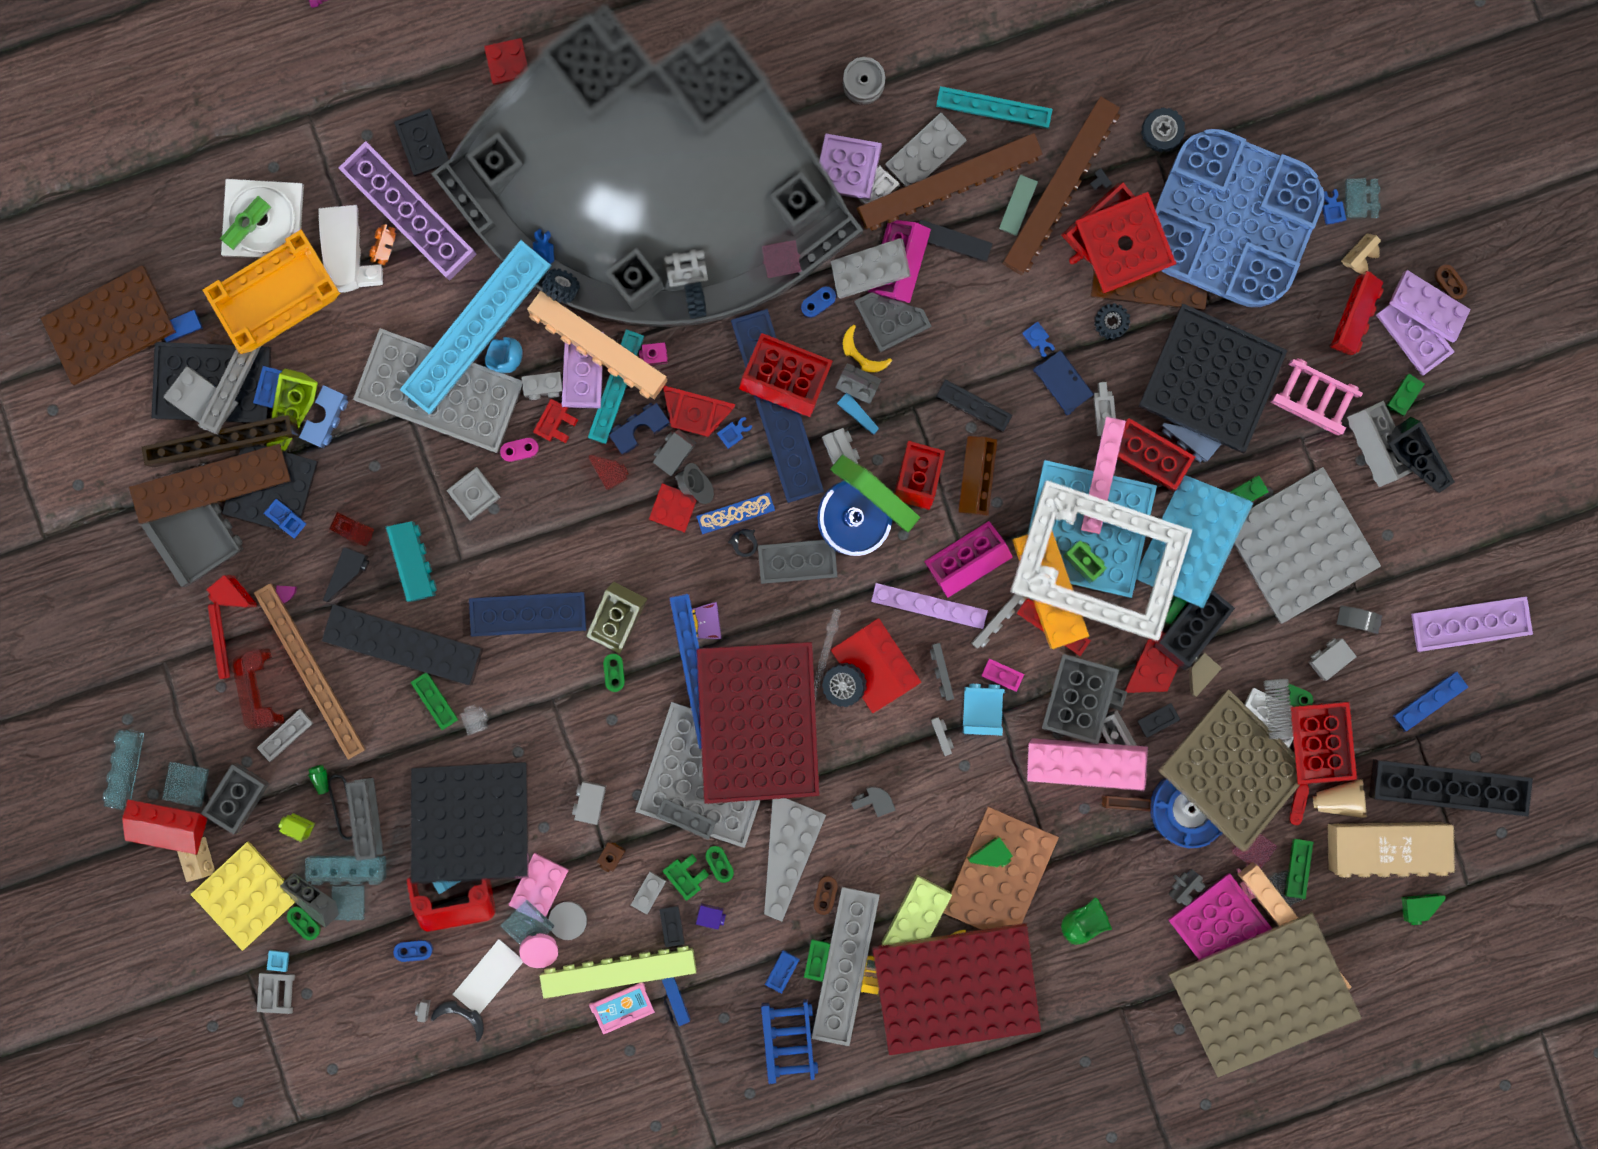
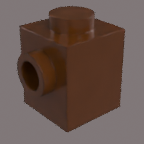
[597,840,626,872]

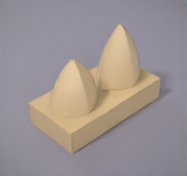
[1341,234,1381,274]

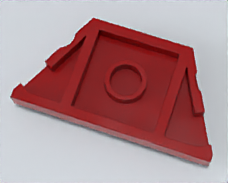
[663,386,735,437]
[1124,631,1179,693]

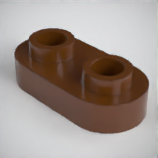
[1435,265,1467,300]
[814,876,838,915]

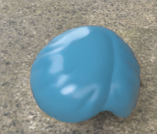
[485,337,523,373]

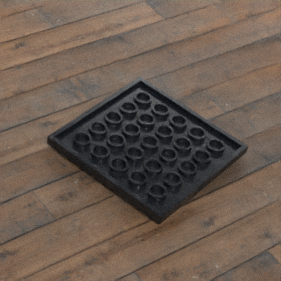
[1138,304,1288,454]
[411,762,529,884]

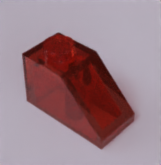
[588,455,629,491]
[329,512,374,546]

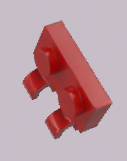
[533,399,578,443]

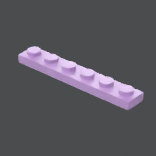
[871,583,988,629]

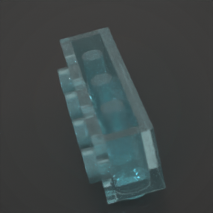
[103,729,144,810]
[305,856,386,885]

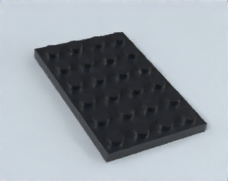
[151,342,271,423]

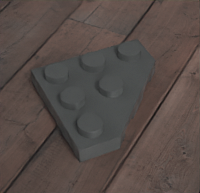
[854,292,932,353]

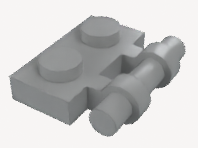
[665,250,708,287]

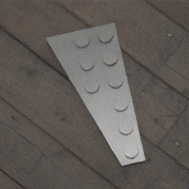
[764,798,826,921]

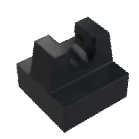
[1090,168,1113,190]

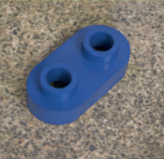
[801,287,836,318]
[393,940,433,962]

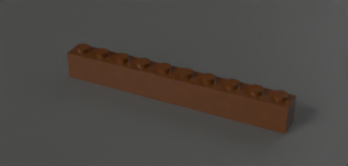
[1002,96,1120,276]
[856,133,1043,231]

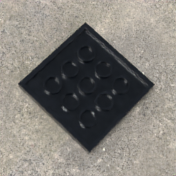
[222,445,318,531]

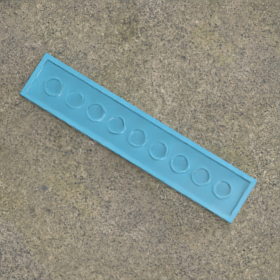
[400,240,552,414]

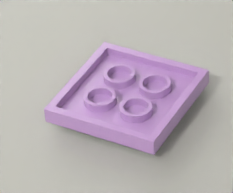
[820,134,882,200]

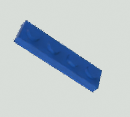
[1393,671,1468,732]

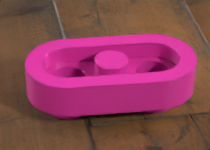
[500,438,539,462]

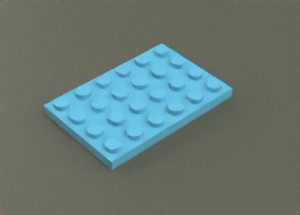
[1136,475,1253,608]

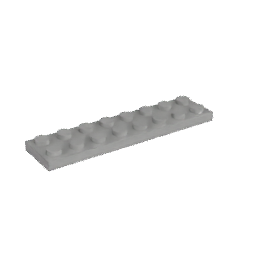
[812,886,880,1046]

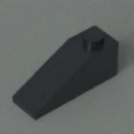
[323,547,369,602]

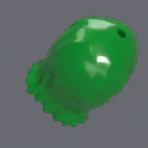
[1061,897,1112,945]

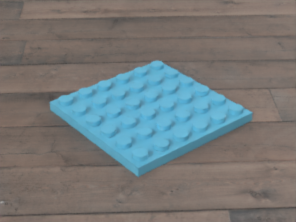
[1027,460,1157,598]

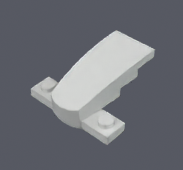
[319,205,383,292]

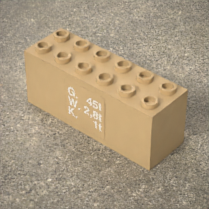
[1328,822,1454,877]

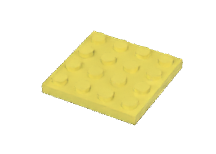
[191,841,295,951]

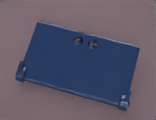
[1033,350,1094,416]

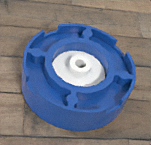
[1150,777,1223,848]

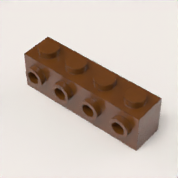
[959,436,997,516]

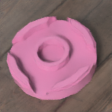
[520,933,558,968]

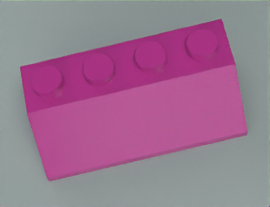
[868,220,931,303]
[924,521,1013,598]

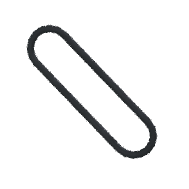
[328,774,353,840]

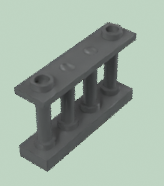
[346,778,384,861]

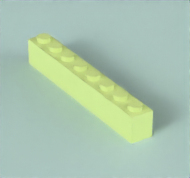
[540,945,697,998]

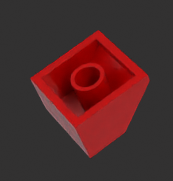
[207,575,258,607]

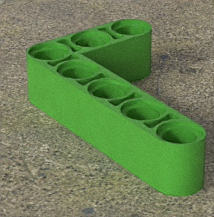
[830,454,920,533]

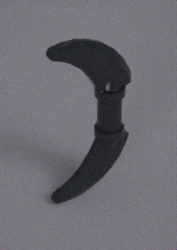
[431,1001,484,1042]

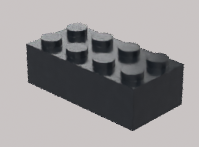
[1154,590,1235,670]

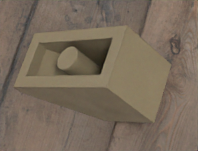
[1189,653,1222,697]

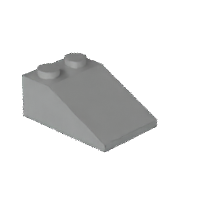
[164,366,238,423]

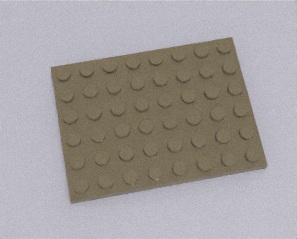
[1169,912,1361,1077]

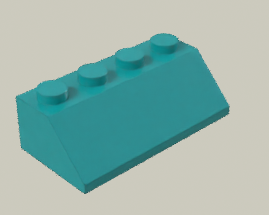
[386,521,437,602]

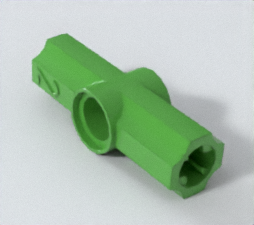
[220,196,272,250]

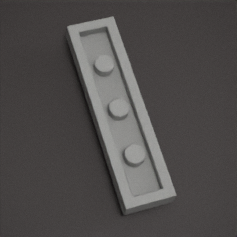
[971,593,1028,649]

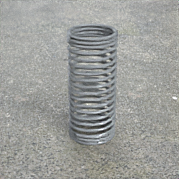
[1264,679,1293,739]

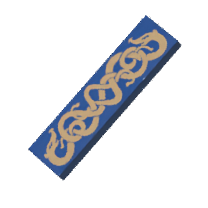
[697,493,775,535]

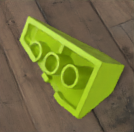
[267,368,318,451]

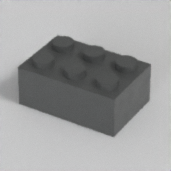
[201,763,270,834]

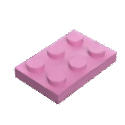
[509,853,569,922]

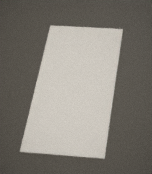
[453,939,523,1014]

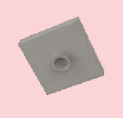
[446,467,501,521]

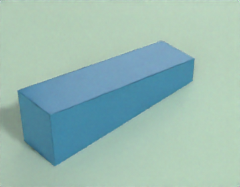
[837,393,879,435]

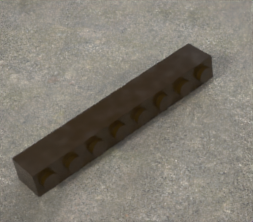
[141,415,299,468]

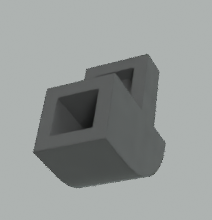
[1337,606,1382,634]
[851,786,895,817]

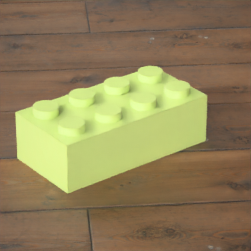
[881,875,952,945]

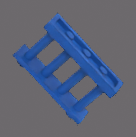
[761,999,818,1084]

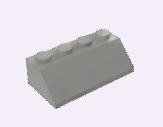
[1347,401,1413,487]

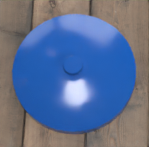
[817,480,892,556]

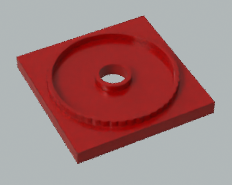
[1075,192,1176,294]

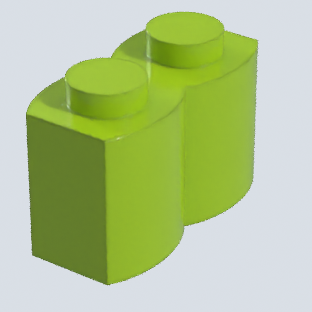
[279,813,315,842]

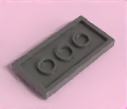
[758,540,837,584]

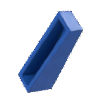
[662,977,691,1026]

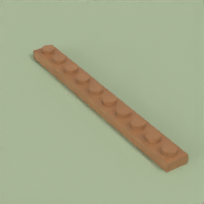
[254,583,366,760]

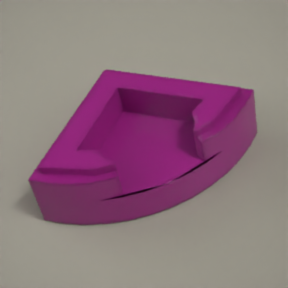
[276,586,297,604]

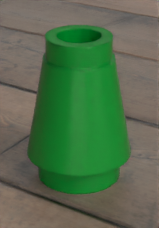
[308,765,329,795]

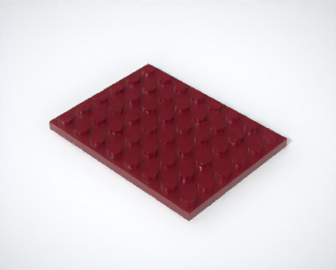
[696,642,819,804]
[872,923,1041,1055]

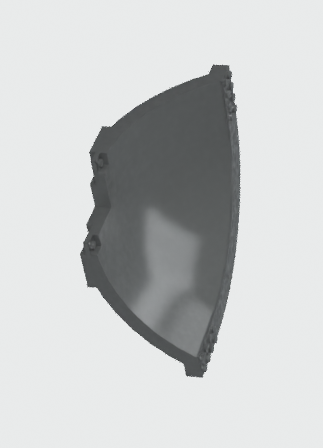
[431,5,863,327]

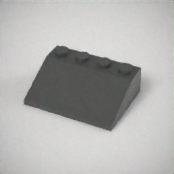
[1042,654,1119,744]

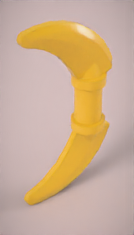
[843,325,892,373]

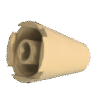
[1313,779,1367,818]

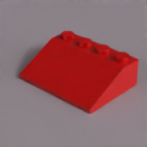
[739,333,833,417]
[831,618,922,713]
[1290,701,1357,784]

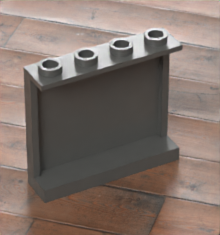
[140,503,244,587]

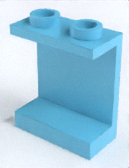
[963,683,1005,736]

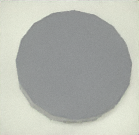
[549,901,587,940]

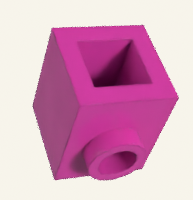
[639,342,668,366]

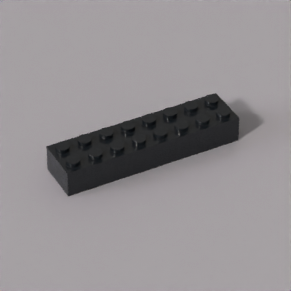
[322,604,484,685]
[1369,759,1533,817]

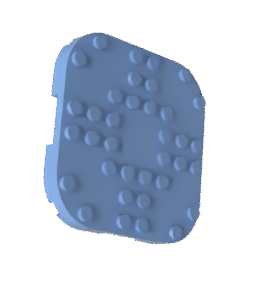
[1155,129,1324,307]

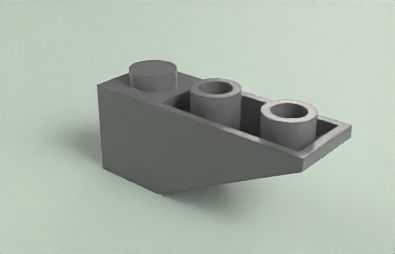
[280,873,339,928]

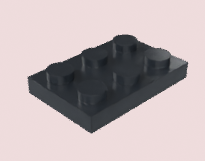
[394,109,449,177]

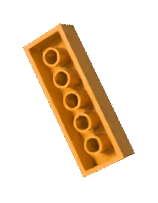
[1012,530,1089,649]

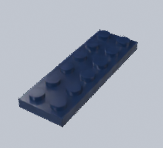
[469,592,587,637]

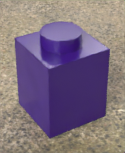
[696,903,726,930]

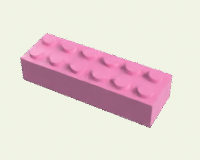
[1027,738,1148,790]

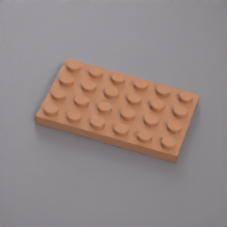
[943,807,1059,930]

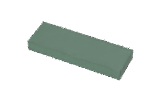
[999,175,1038,236]

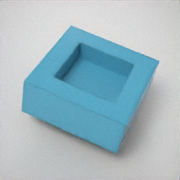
[267,950,290,972]

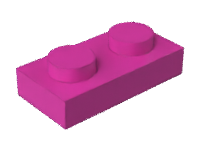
[981,659,1024,692]

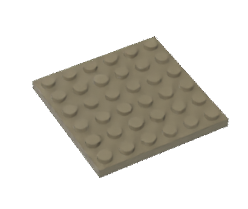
[1158,689,1300,852]

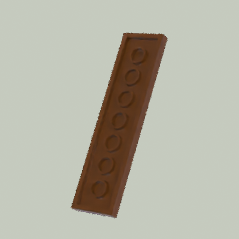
[129,444,291,524]

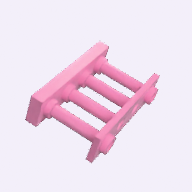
[1270,358,1363,436]

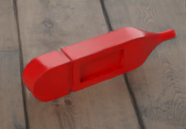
[1289,784,1309,825]

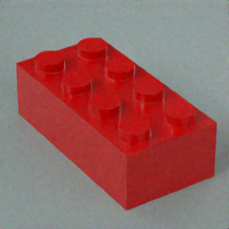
[1117,418,1195,491]

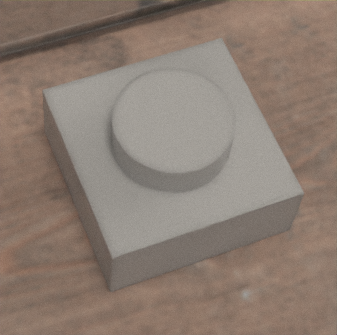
[415,999,431,1022]

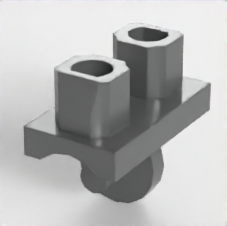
[1169,869,1205,906]

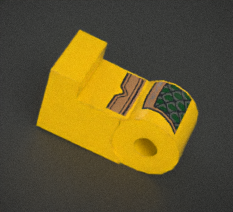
[861,956,879,995]

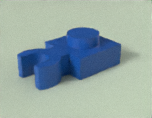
[1322,189,1346,225]
[533,229,554,264]
[1022,322,1055,357]
[717,417,752,449]

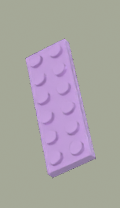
[1411,597,1533,652]

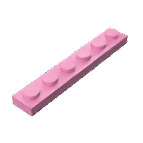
[1081,417,1125,534]

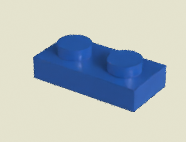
[253,366,282,409]

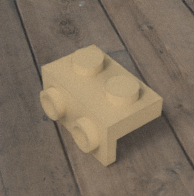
[177,837,215,882]

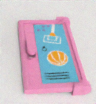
[589,982,655,1035]

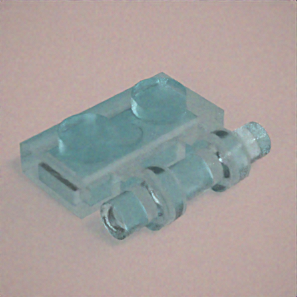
[1345,178,1381,218]

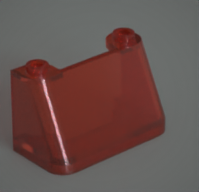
[232,649,285,730]

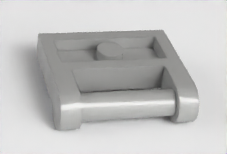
[257,972,295,1014]

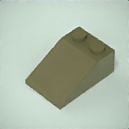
[586,582,647,654]

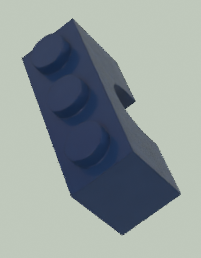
[609,403,670,455]

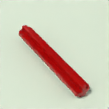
[208,604,230,679]

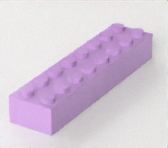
[339,141,476,281]

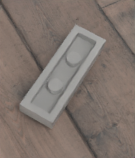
[257,709,314,762]

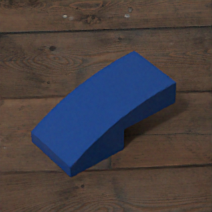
[264,498,307,539]

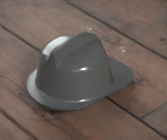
[675,463,714,504]

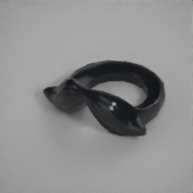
[728,529,758,557]

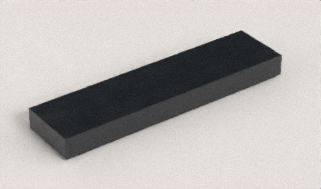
[919,220,993,262]
[936,379,1012,432]

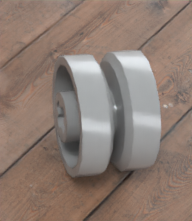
[843,57,885,105]

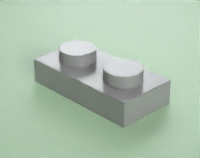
[930,717,954,756]
[631,871,667,914]

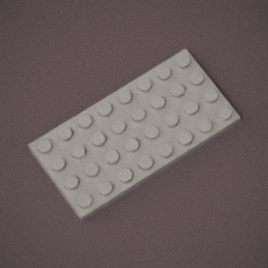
[353,328,523,453]

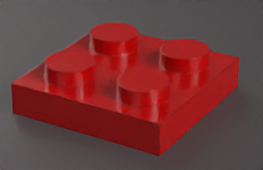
[484,38,528,85]
[649,484,697,533]

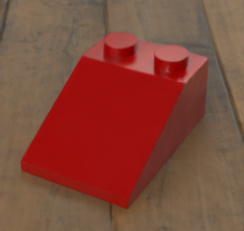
[894,441,945,510]

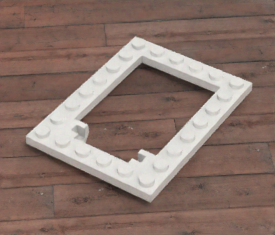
[1010,481,1192,641]

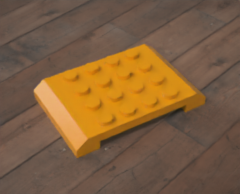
[203,230,340,354]

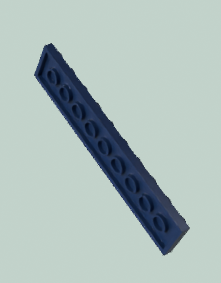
[731,309,824,503]

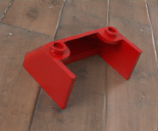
[407,876,496,932]

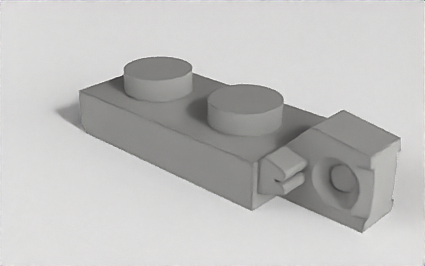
[1094,382,1116,436]

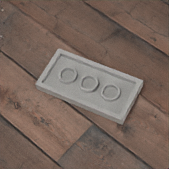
[885,113,967,187]
[831,238,911,299]

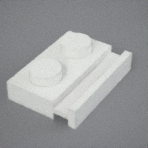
[858,166,900,204]

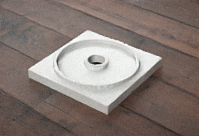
[221,179,304,258]

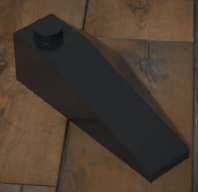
[1387,417,1455,493]

